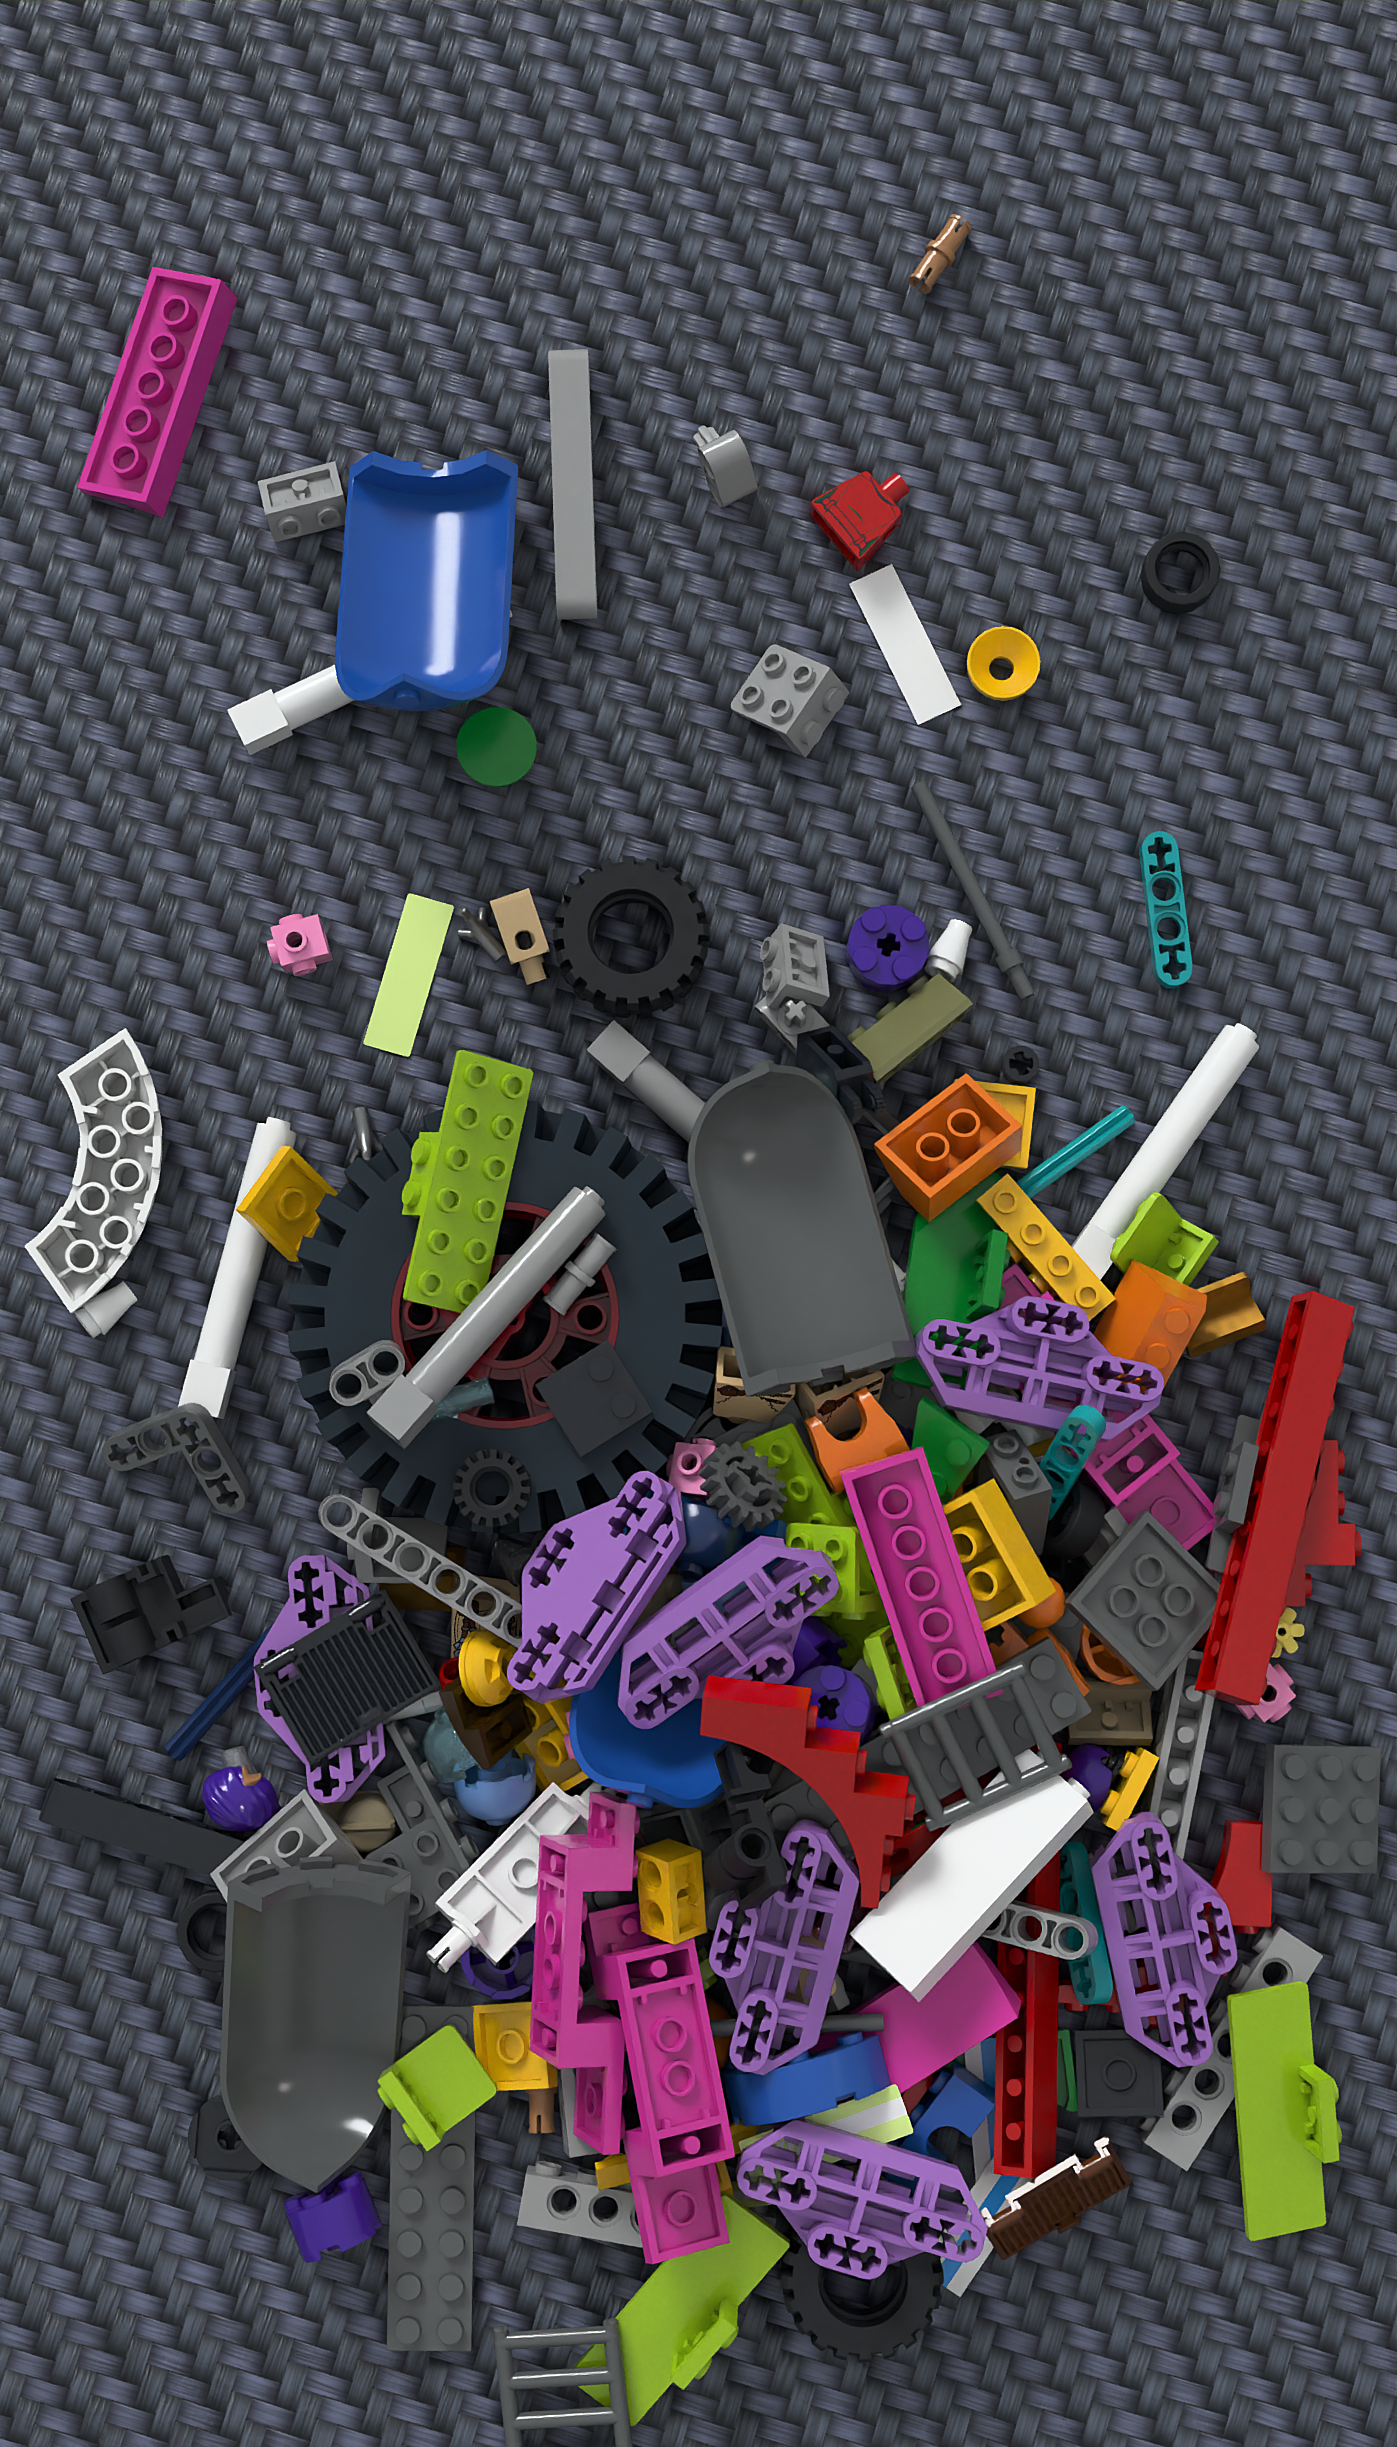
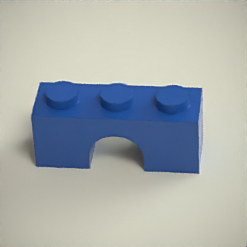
[881,2061,995,2197]

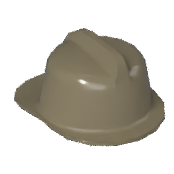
[319,1790,403,1858]

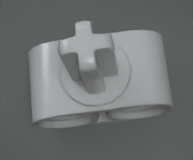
[693,425,758,508]
[754,996,830,1055]
[329,1340,405,1406]

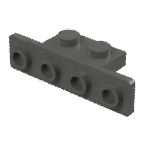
[1205,1415,1261,1575]
[376,1721,480,1873]

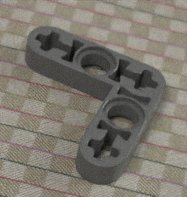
[102,1403,252,1514]

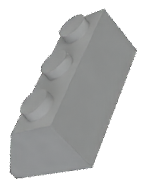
[210,1788,362,1902]

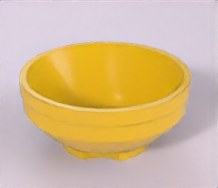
[966,626,1041,701]
[459,1629,517,1707]

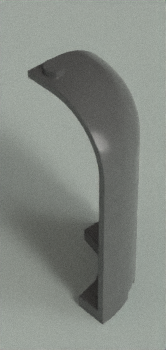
[688,1060,917,1397]
[220,1856,412,2193]

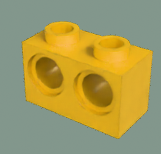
[635,1838,707,1945]

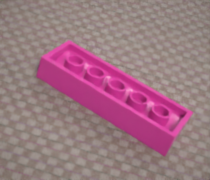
[77,267,238,518]
[840,1446,1004,1710]
[804,1941,1021,2117]

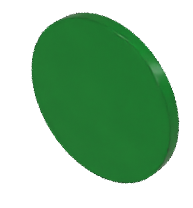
[456,707,537,787]

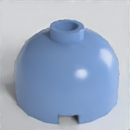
[453,1751,536,1826]

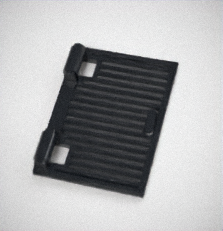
[253,1589,441,1766]

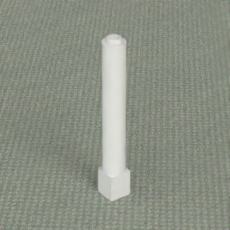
[227,610,513,755]
[1071,1023,1259,1280]
[178,1117,297,1419]

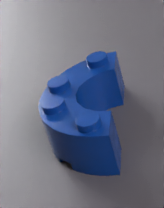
[720,2031,891,2126]

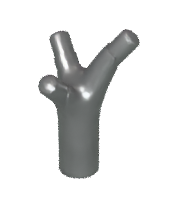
[457,907,507,963]
[349,1107,383,1164]

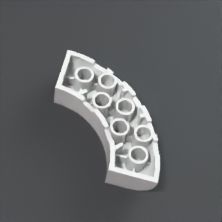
[25,1028,162,1314]

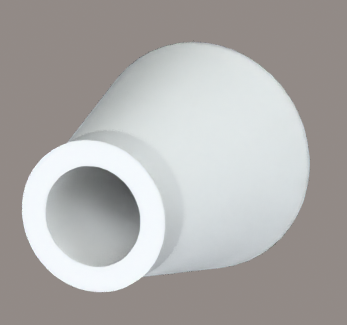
[925,919,972,983]
[74,1281,138,1338]

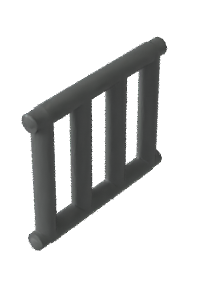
[879,1661,1072,1832]
[493,2318,633,2447]

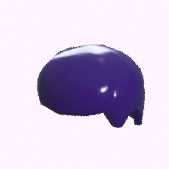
[1060,1743,1112,1812]

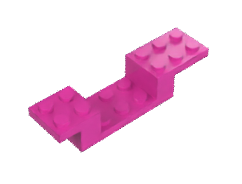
[978,1263,1216,1551]
[529,1792,640,2155]
[583,1901,735,2264]

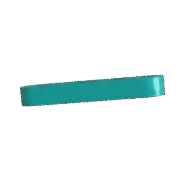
[1139,831,1193,989]
[1039,1405,1106,1521]
[1060,1841,1113,2005]

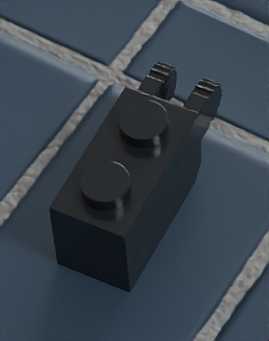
[796,1025,886,1120]

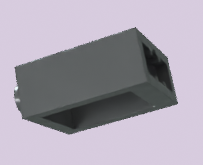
[971,1429,1053,1556]

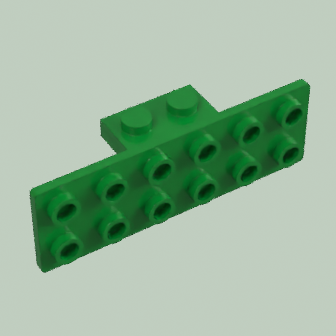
[891,1172,1010,1390]

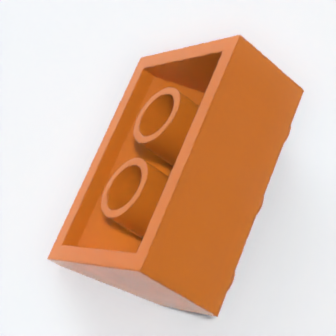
[874,1073,1023,1222]
[1093,1259,1207,1414]

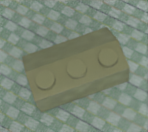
[847,973,973,1087]

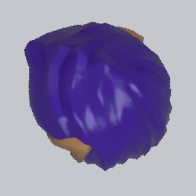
[202,1765,282,1832]

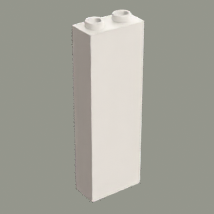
[850,1749,1094,2002]

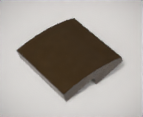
[439,1676,533,1769]

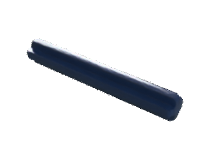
[164,1625,276,1761]

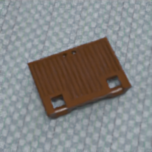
[980,2136,1132,2260]

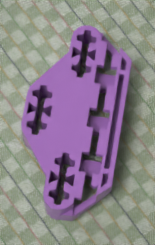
[914,1296,1164,1443]
[507,1471,686,1704]
[617,1536,839,1729]
[254,1554,386,1803]
[1089,1812,1237,2068]
[709,1819,860,2075]
[736,2117,988,2280]

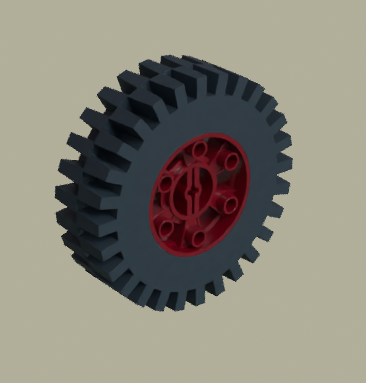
[288,1101,722,1534]

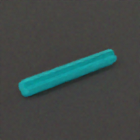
[1016,1105,1136,1199]

